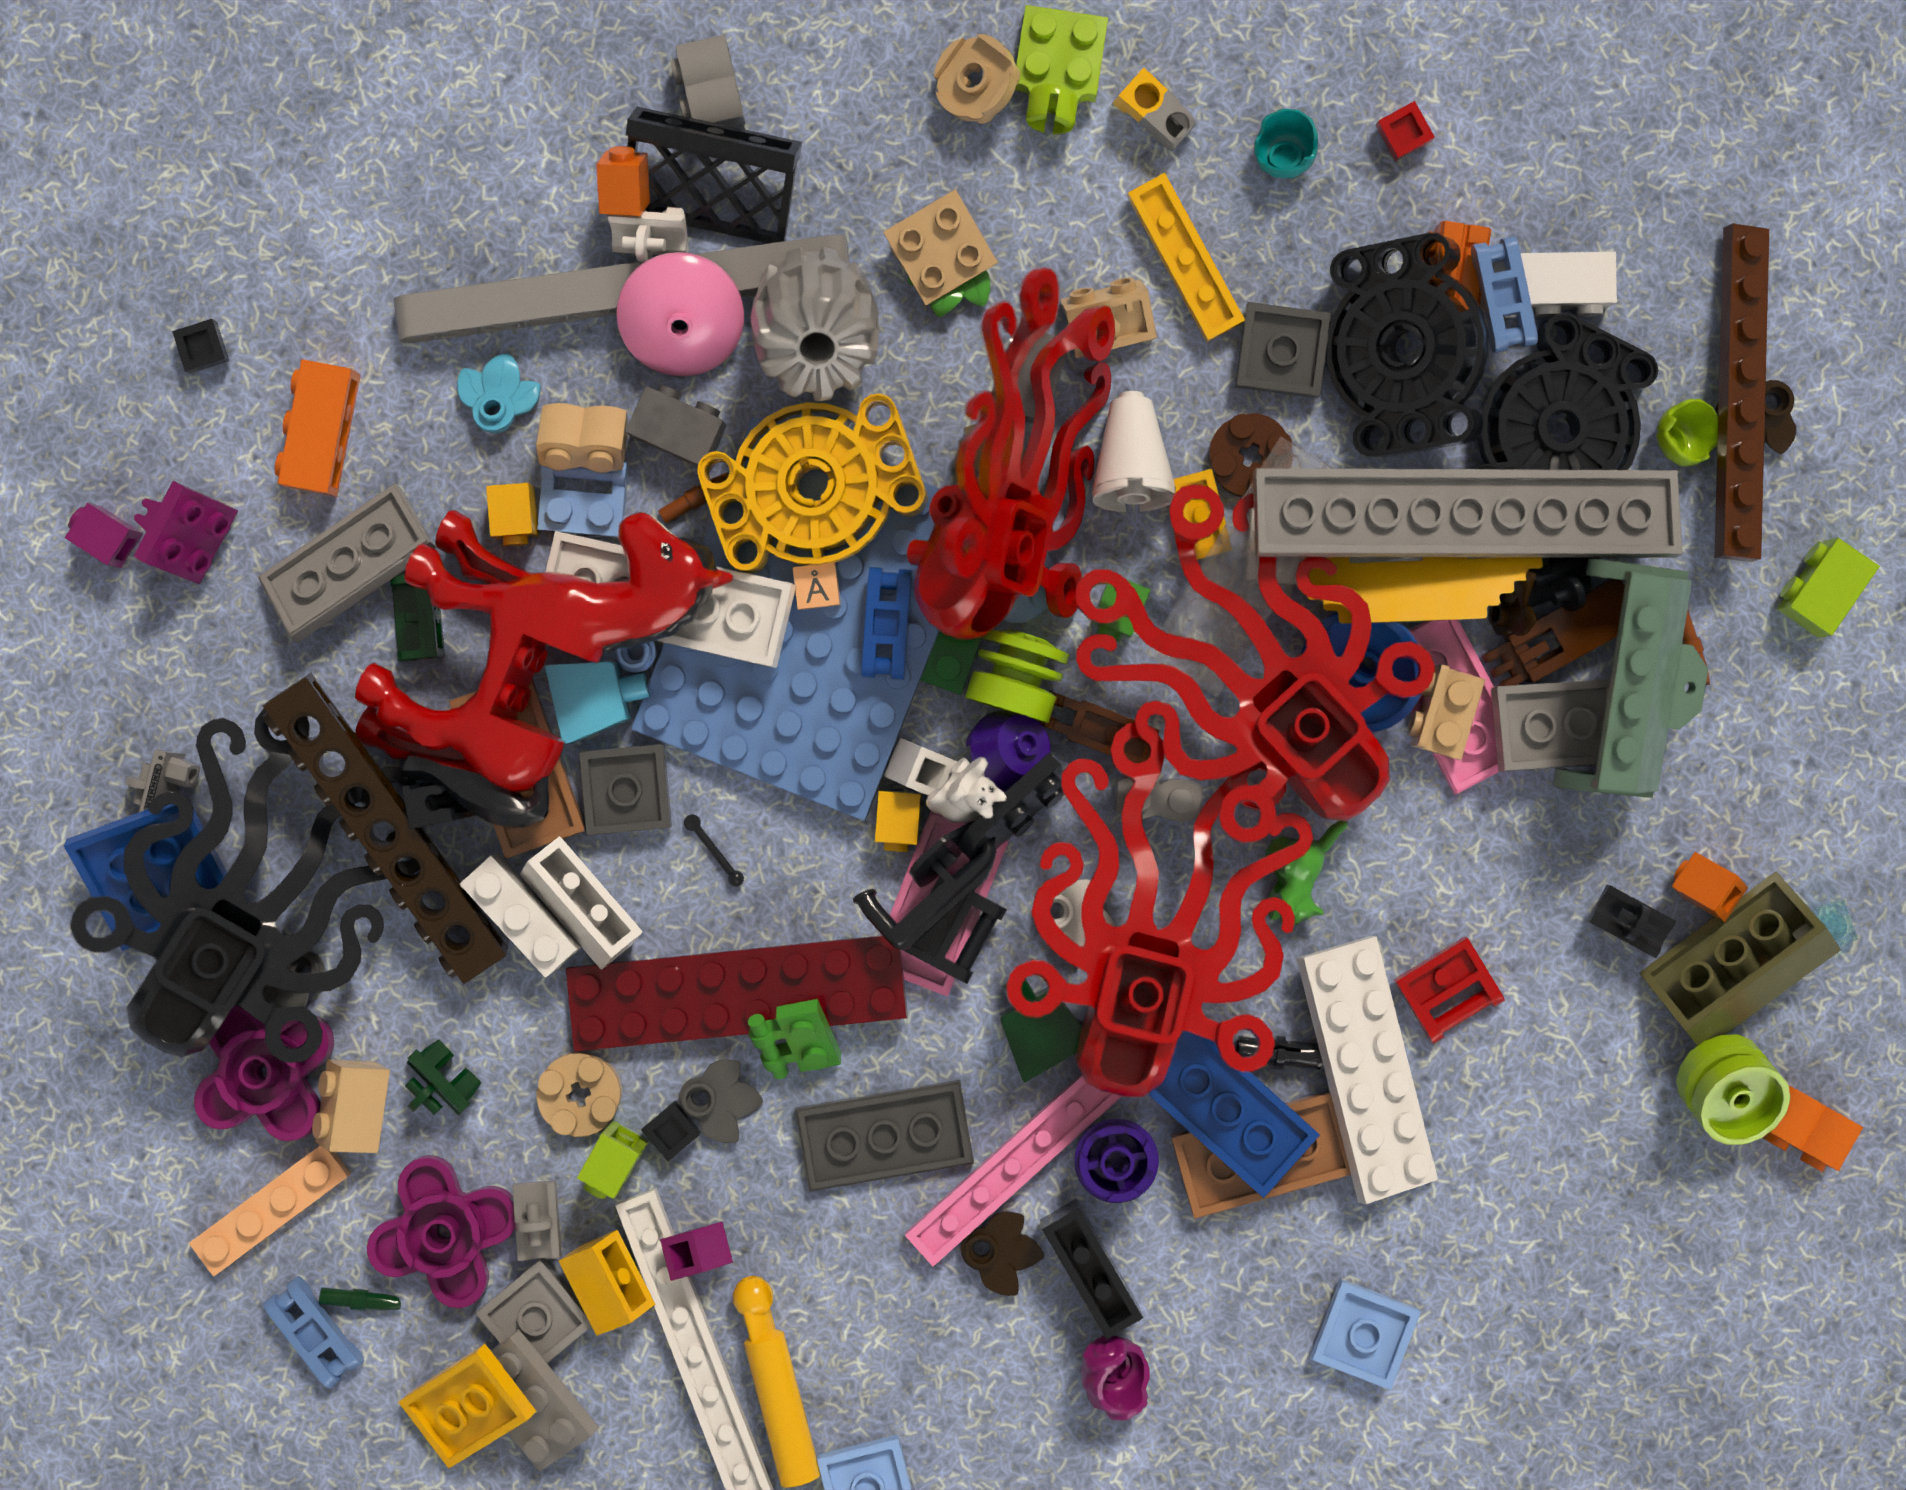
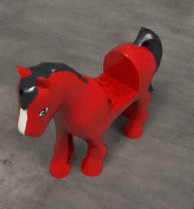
[355,510,733,829]

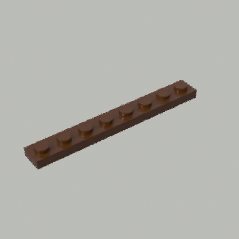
[1714,223,1770,562]

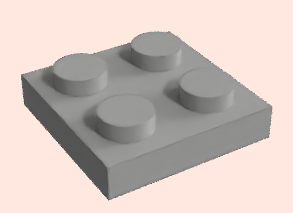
[476,1258,591,1363]

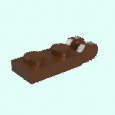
[1038,691,1160,763]

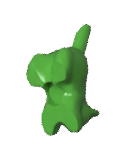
[1265,821,1348,925]

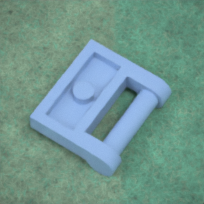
[537,462,629,538]

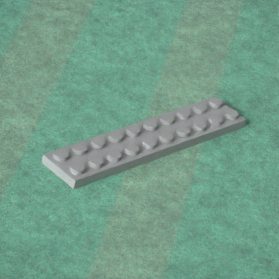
[1253,468,1682,558]

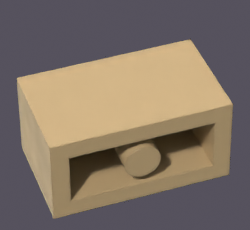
[312,1059,390,1153]

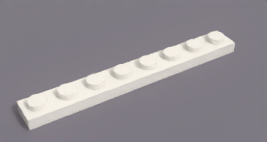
[615,1188,774,1490]

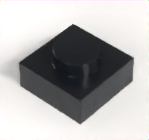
[172,319,230,374]
[641,1101,702,1161]

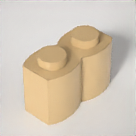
[536,403,628,473]

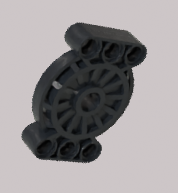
[1326,233,1489,457]
[1475,313,1658,470]

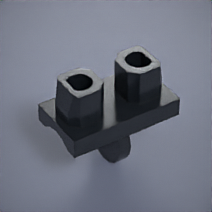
[1528,557,1600,612]
[1587,885,1677,958]

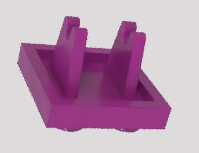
[133,481,238,585]

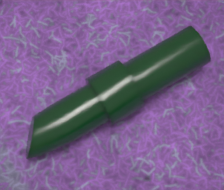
[319,1287,401,1311]

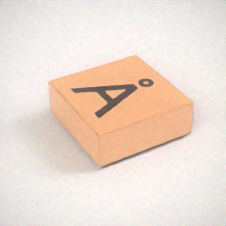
[793,562,841,610]

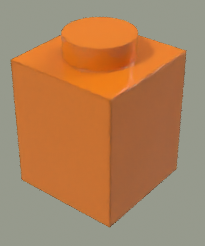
[596,146,650,216]
[1671,852,1748,923]

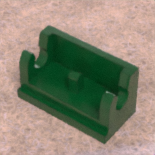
[390,574,445,662]

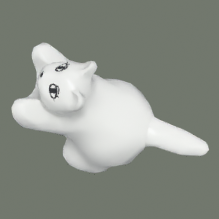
[926,757,1007,823]

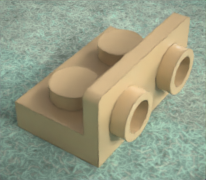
[1060,277,1157,358]
[1407,664,1485,760]

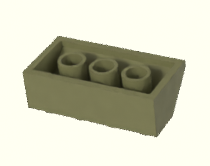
[1639,871,1841,1046]

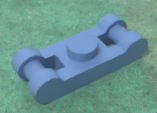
[1471,236,1538,353]
[263,1276,364,1388]

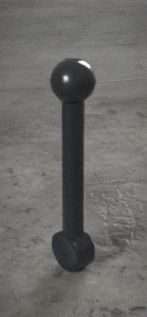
[684,814,744,887]

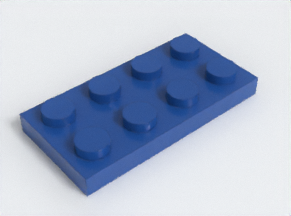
[1148,1031,1320,1198]

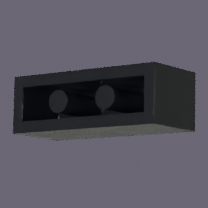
[1040,1199,1143,1339]

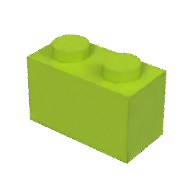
[1777,537,1880,638]
[577,1120,649,1199]

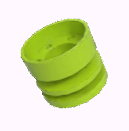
[965,629,1070,723]

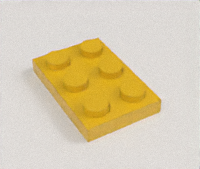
[398,1344,536,1469]

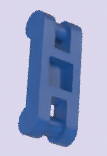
[861,567,913,680]

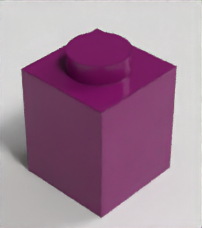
[64,502,143,568]
[660,1221,733,1281]

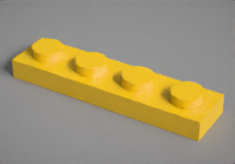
[1127,173,1245,343]

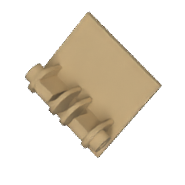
[883,189,998,306]

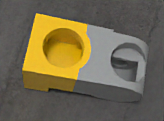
[1112,67,1196,150]

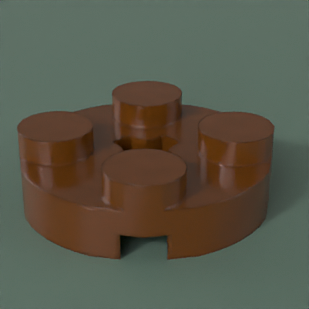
[1208,413,1293,498]

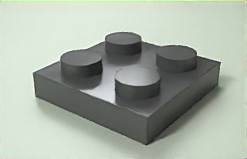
[1235,302,1331,399]
[579,744,672,835]

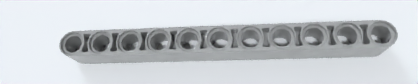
[393,235,850,343]

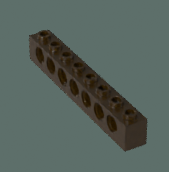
[262,673,508,984]

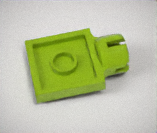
[1015,5,1108,135]

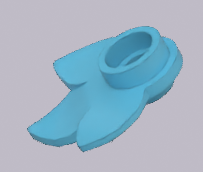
[457,353,541,433]

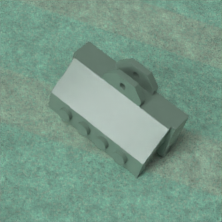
[1553,558,1708,798]

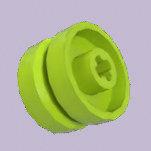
[1676,1035,1791,1145]

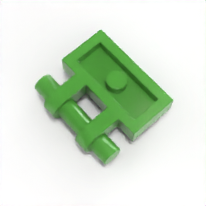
[748,999,841,1079]

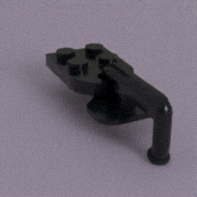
[853,752,1065,950]

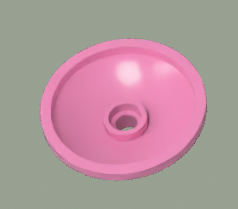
[617,252,744,377]

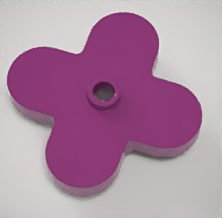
[194,1006,334,1141]
[367,1155,515,1308]

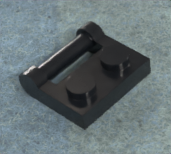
[903,877,1007,984]

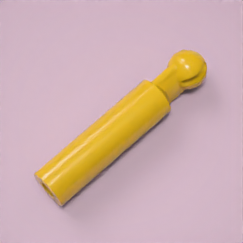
[733,1276,821,1488]

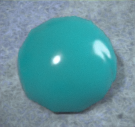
[1254,109,1318,179]

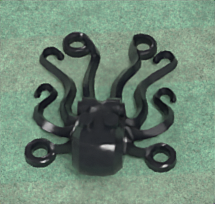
[70,708,421,1063]

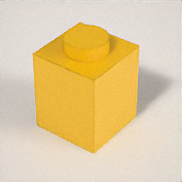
[486,483,539,547]
[875,790,921,852]

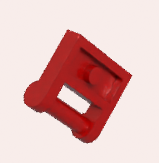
[1394,936,1505,1044]

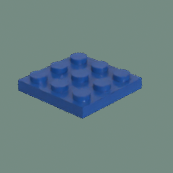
[64,795,227,951]

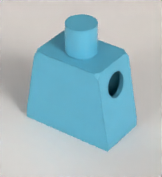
[545,661,650,745]

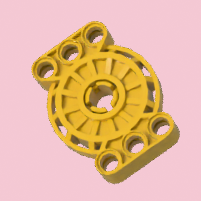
[697,393,928,574]

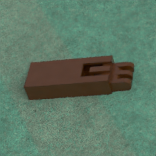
[1481,578,1625,686]

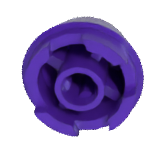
[966,711,1050,793]
[1074,1119,1159,1203]

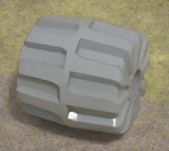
[751,247,879,401]

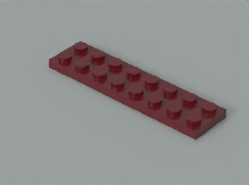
[566,935,908,1052]

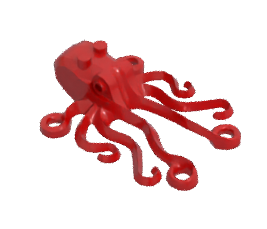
[907,268,1115,640]
[1076,485,1435,843]
[1006,723,1313,1097]

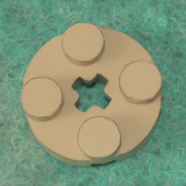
[934,34,1020,124]
[537,1051,622,1137]

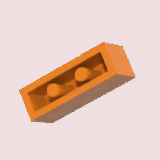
[275,359,361,497]

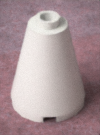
[1091,391,1176,512]

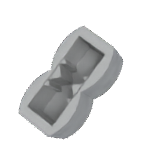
[670,34,746,127]
[1113,776,1203,822]

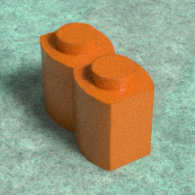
[1762,1085,1863,1172]

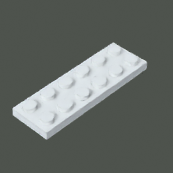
[545,531,796,668]
[1296,936,1438,1204]

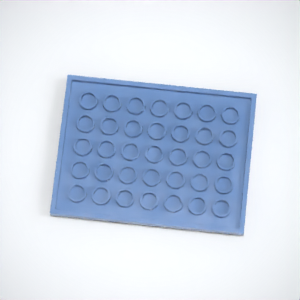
[631,416,940,821]

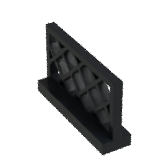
[626,106,802,243]

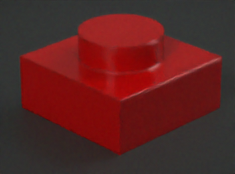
[1375,101,1435,162]

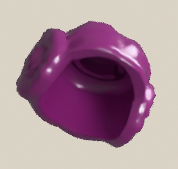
[1079,1336,1150,1421]

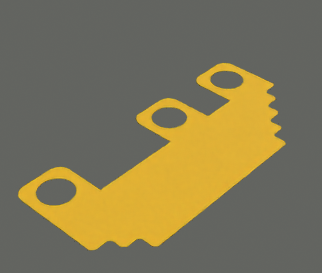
[1305,557,1543,624]

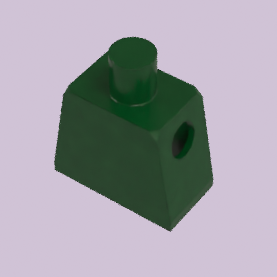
[999,978,1083,1083]

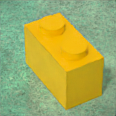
[558,1230,655,1336]

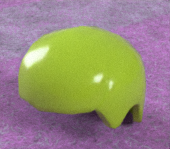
[1656,399,1718,467]

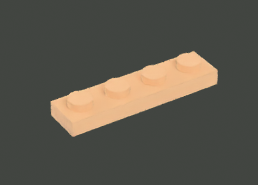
[189,1146,351,1277]

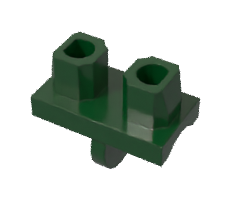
[405,1040,481,1116]

